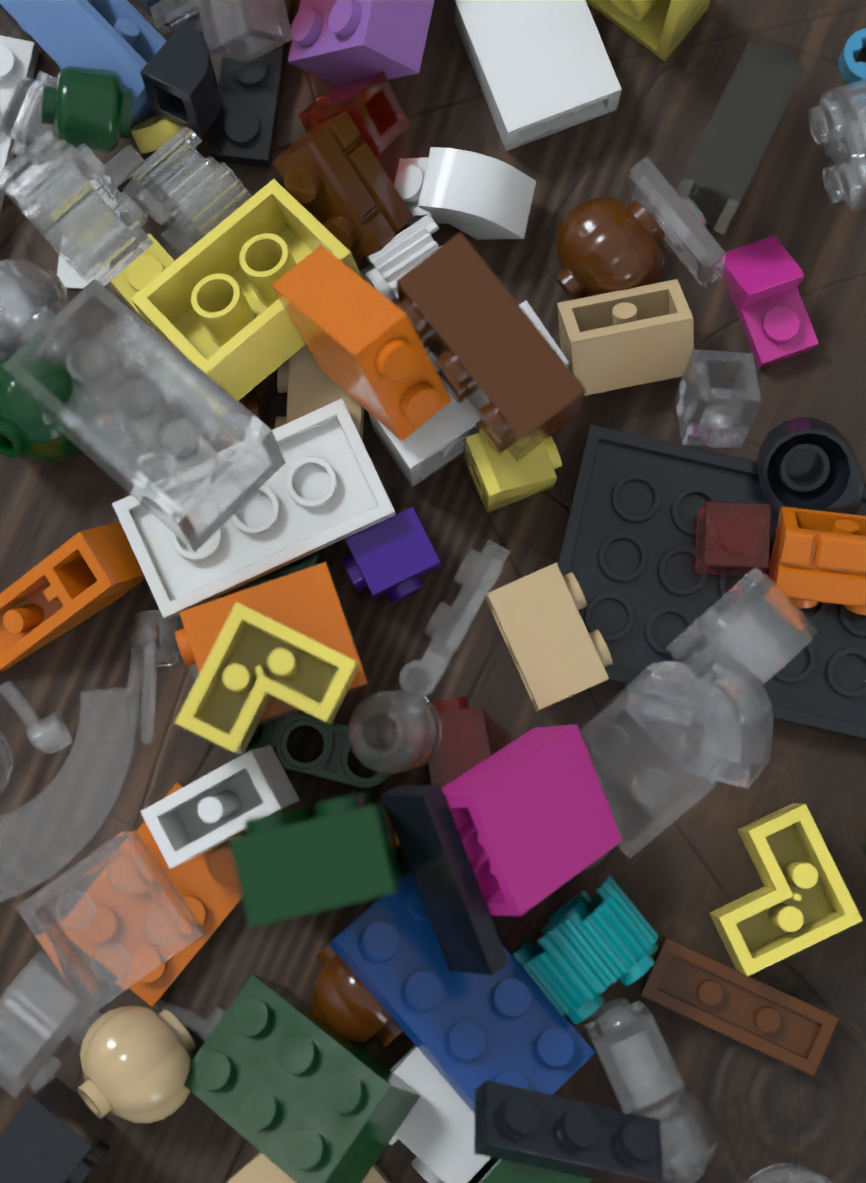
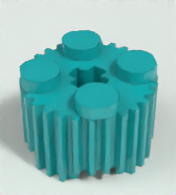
[512,875,659,1024]

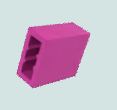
[441,724,623,916]

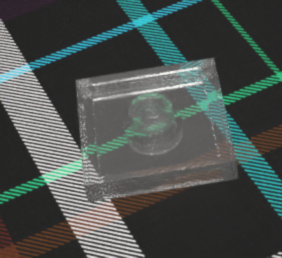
[629,156,726,288]

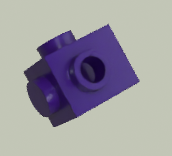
[341,506,441,604]

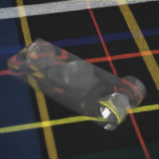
[399,540,511,700]

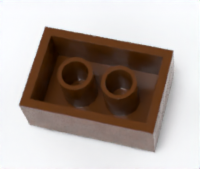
[396,232,586,461]

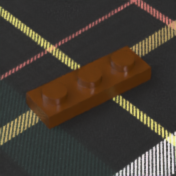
[639,936,839,1076]

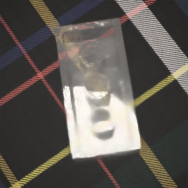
[2,279,286,552]

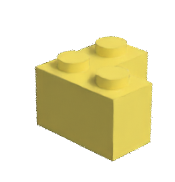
[175,602,360,754]
[709,803,863,976]

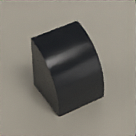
[140,22,221,136]

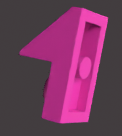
[716,235,819,369]

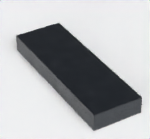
[381,785,508,975]

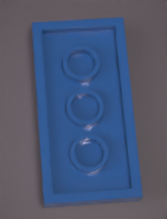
[329,872,596,1114]

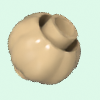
[77,1006,195,1124]

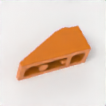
[0,521,146,673]

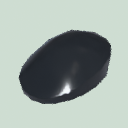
[756,417,864,516]

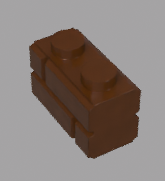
[272,111,414,261]

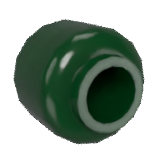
[42,66,132,152]

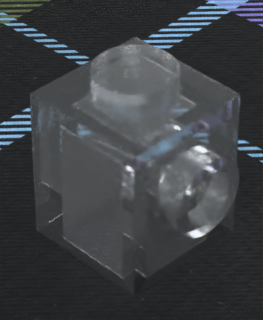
[675,349,761,448]

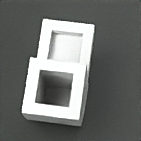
[394,147,536,240]

